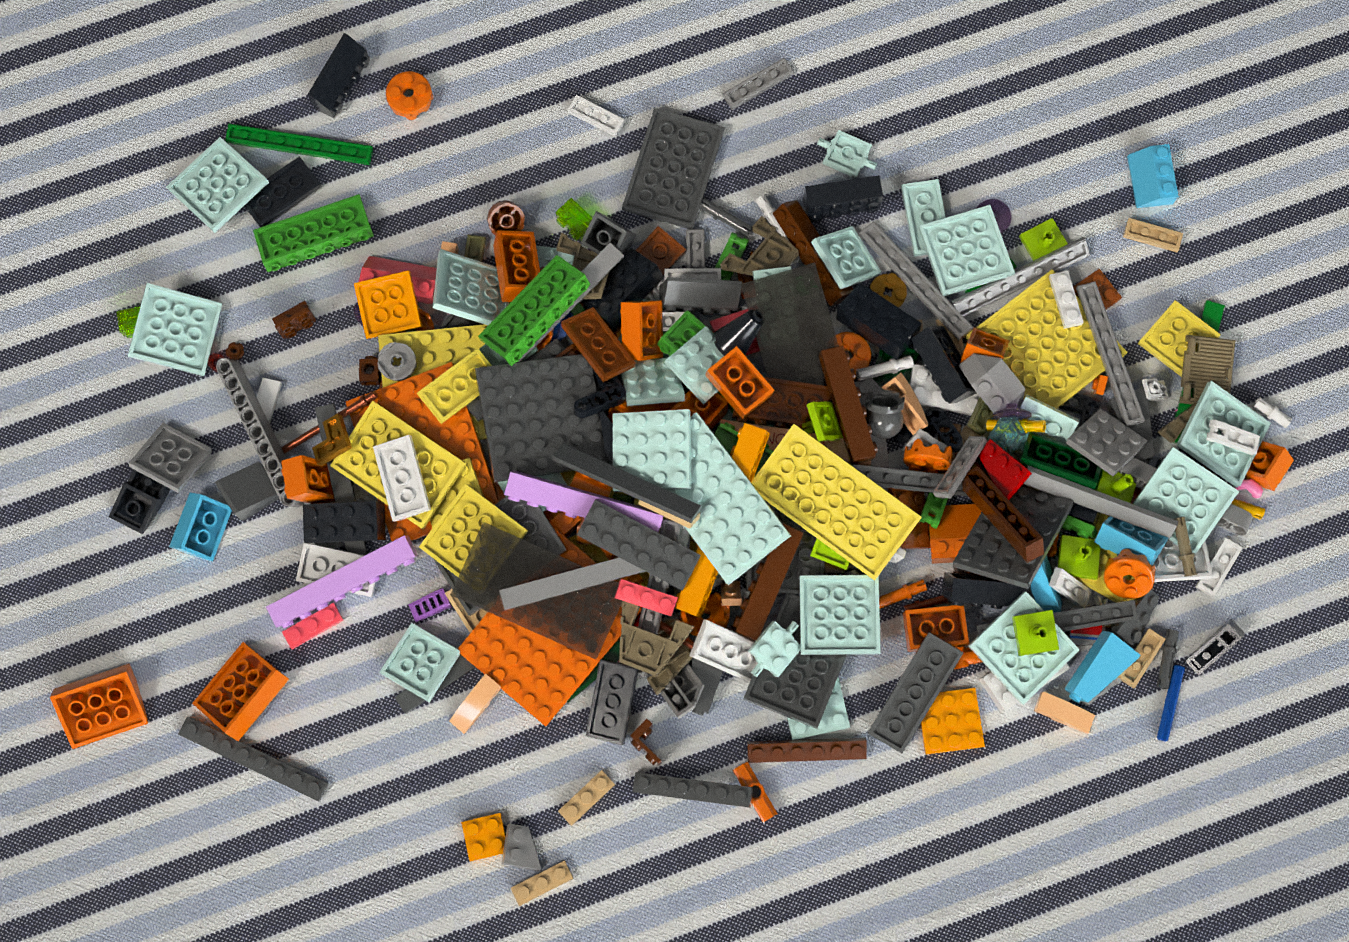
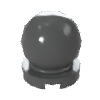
[866,390,905,439]

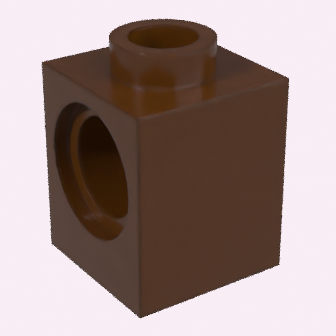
[359,356,381,386]

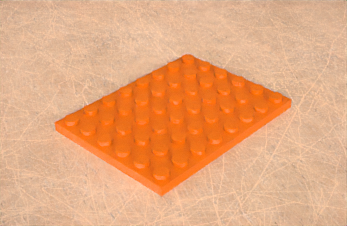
[346,362,500,542]
[458,529,642,727]

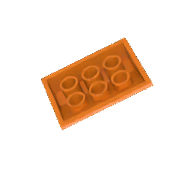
[928,504,982,564]
[192,642,289,741]
[50,663,149,749]

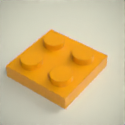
[461,813,506,862]

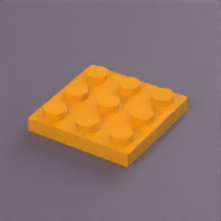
[354,270,423,339]
[921,688,985,755]

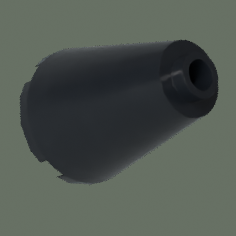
[713,310,764,356]

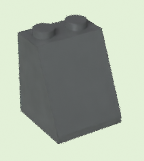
[581,211,636,254]
[215,462,279,521]

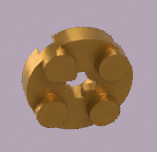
[870,273,907,308]

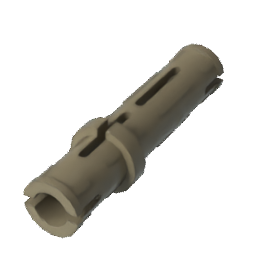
[1174,517,1197,577]

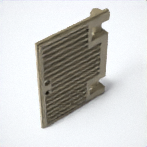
[1179,335,1236,404]

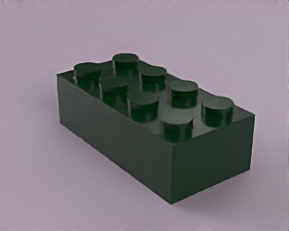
[1019,432,1101,490]

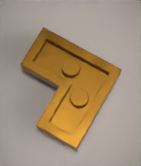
[312,413,352,466]

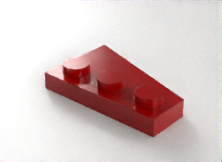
[979,439,1032,500]

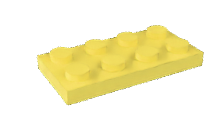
[417,348,492,424]

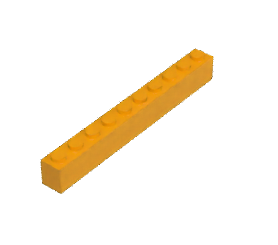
[675,423,770,617]

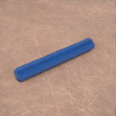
[1157,665,1185,742]

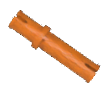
[879,579,927,609]

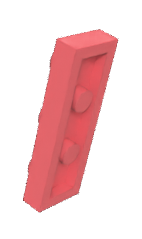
[614,579,678,616]
[282,603,343,650]

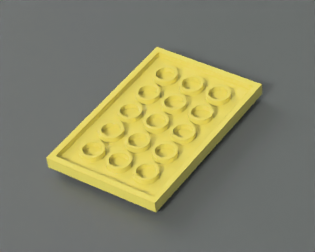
[330,401,467,529]

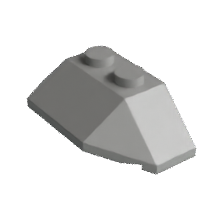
[958,353,1025,420]
[648,663,704,719]

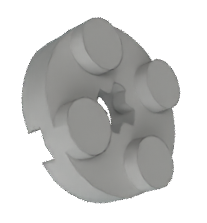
[377,342,417,381]

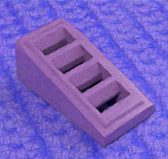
[408,588,452,623]

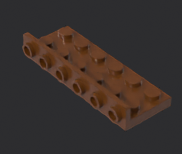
[732,377,836,433]

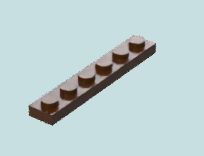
[747,738,867,763]

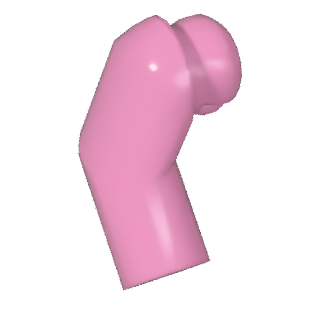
[1235,479,1263,498]

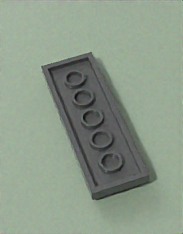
[577,500,701,591]
[868,632,963,754]

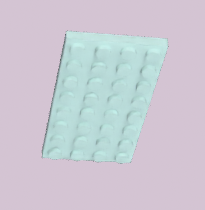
[668,412,791,585]

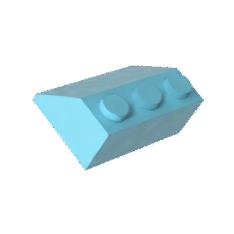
[1127,144,1179,208]
[169,493,232,562]
[1094,516,1168,565]

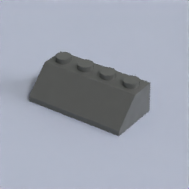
[659,277,742,316]

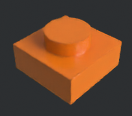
[1091,375,1108,395]

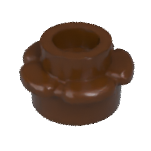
[226,342,244,360]

